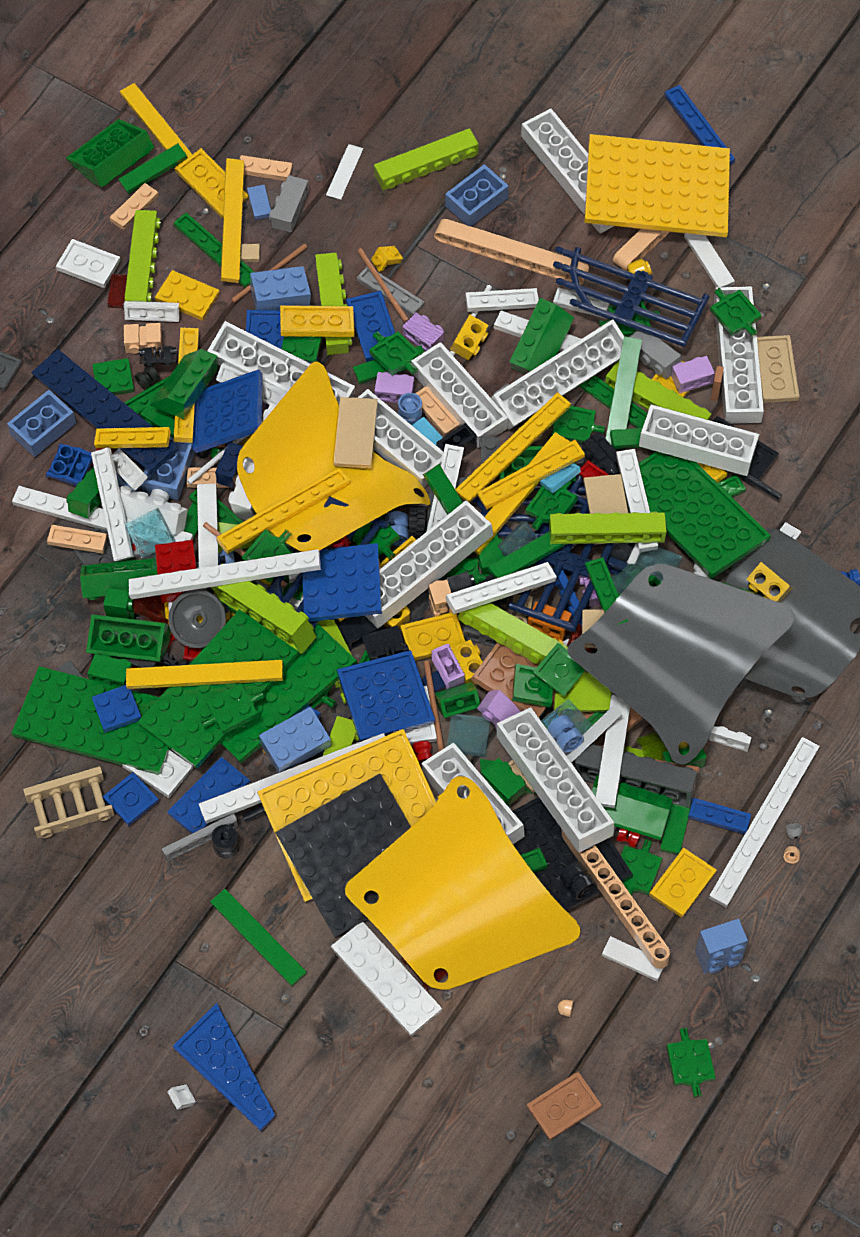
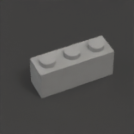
[269,175,309,233]
[630,330,682,379]

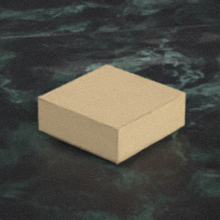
[241,244,260,263]

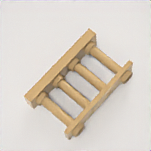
[23,766,114,838]

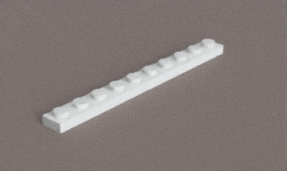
[12,486,194,545]
[129,549,321,599]
[199,733,385,824]
[709,737,819,908]

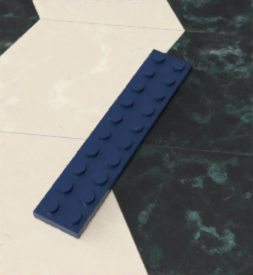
[31,349,178,475]

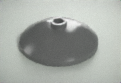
[169,590,226,648]

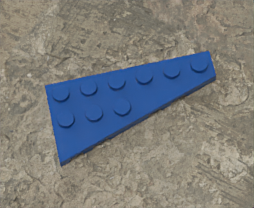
[173,1003,275,1132]

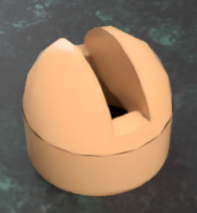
[783,846,800,864]
[558,1000,573,1017]

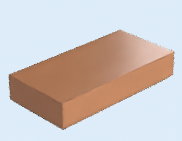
[711,366,724,402]

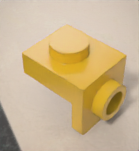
[371,246,403,272]

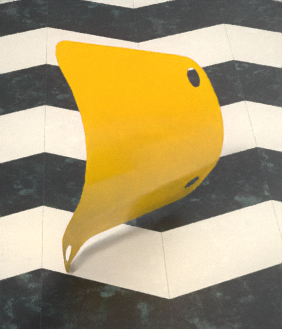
[237,362,430,552]
[345,776,580,990]

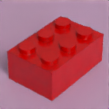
[155,540,199,603]

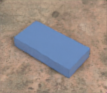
[247,185,271,220]

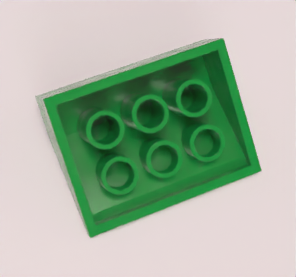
[66,119,155,187]

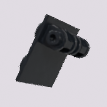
[139,345,178,366]
[361,626,409,661]

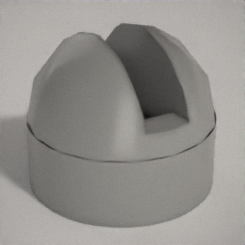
[786,824,802,840]

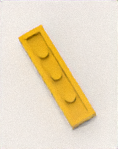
[94,427,171,449]

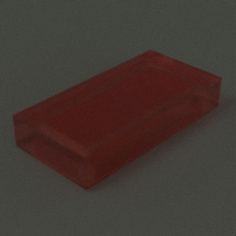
[107,274,127,309]

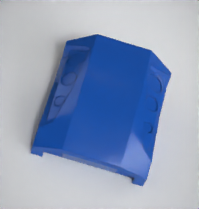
[45,444,93,486]

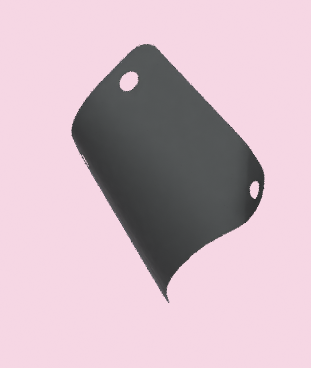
[726,528,860,698]
[567,564,795,765]

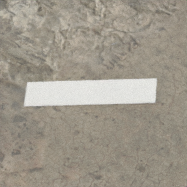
[326,144,363,199]
[564,705,622,763]

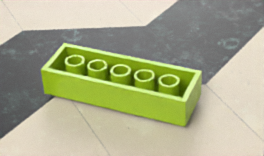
[211,564,316,654]

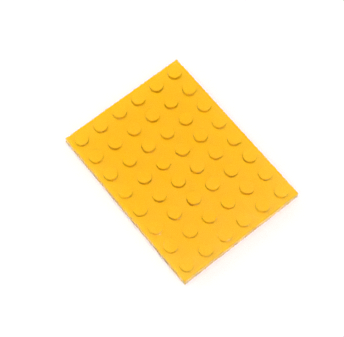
[584,134,730,237]
[257,729,436,902]

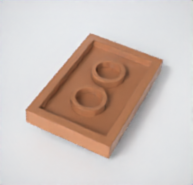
[526,1072,602,1141]

